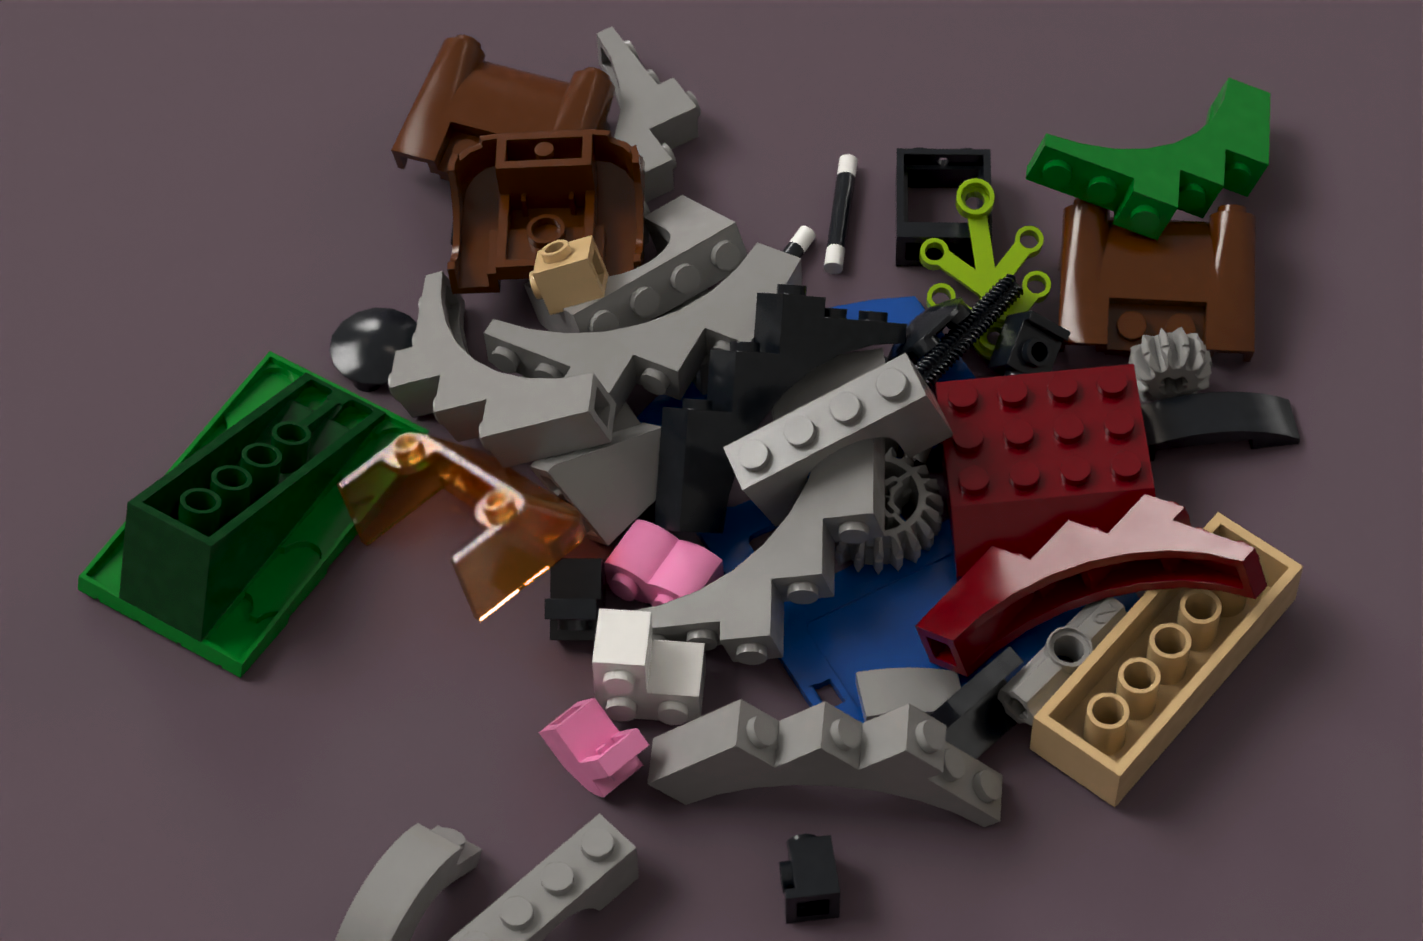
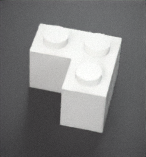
[592,608,706,725]

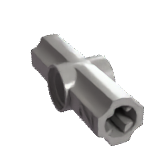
[998,597,1127,726]

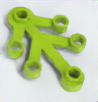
[919,178,1051,360]

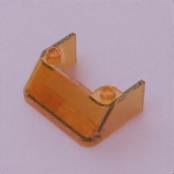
[337,432,586,622]

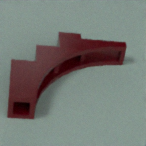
[915,494,1268,677]

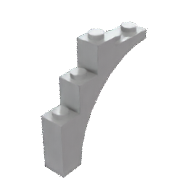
[596,27,701,245]
[484,242,802,419]
[388,271,616,468]
[632,437,885,665]
[648,699,1003,828]

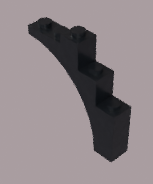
[654,284,907,533]

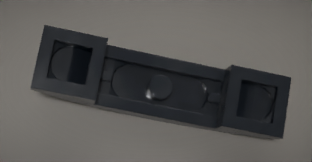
[1141,392,1300,462]

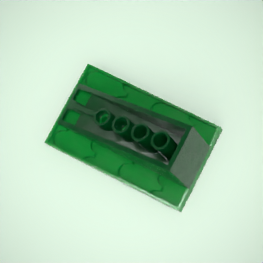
[78,351,429,678]

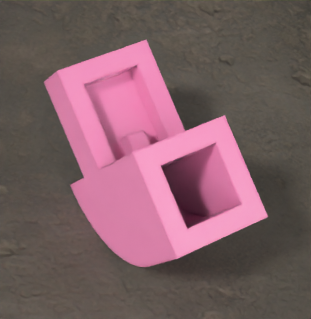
[539,698,649,797]

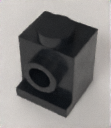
[987,310,1071,376]
[779,834,840,924]

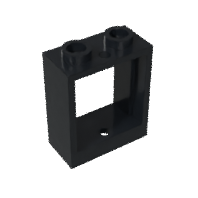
[895,147,992,267]

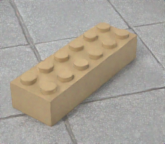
[1030,512,1303,808]

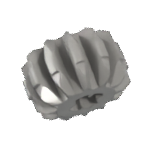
[1128,327,1212,401]

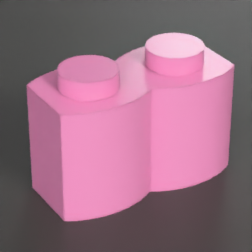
[604,519,724,607]

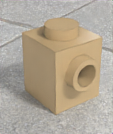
[529,235,609,315]

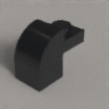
[545,558,606,640]

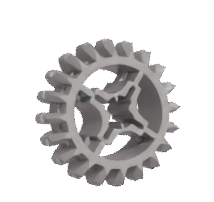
[835,446,944,575]

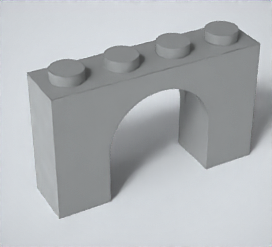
[524,195,748,333]
[723,353,953,527]

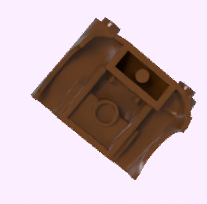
[391,35,615,181]
[447,129,645,294]
[1058,198,1256,362]

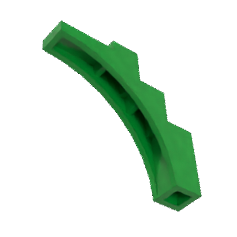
[1025,77,1271,240]

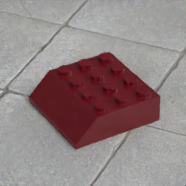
[935,364,1156,582]

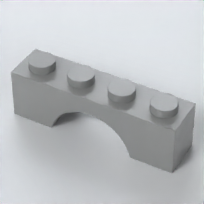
[448,813,639,941]

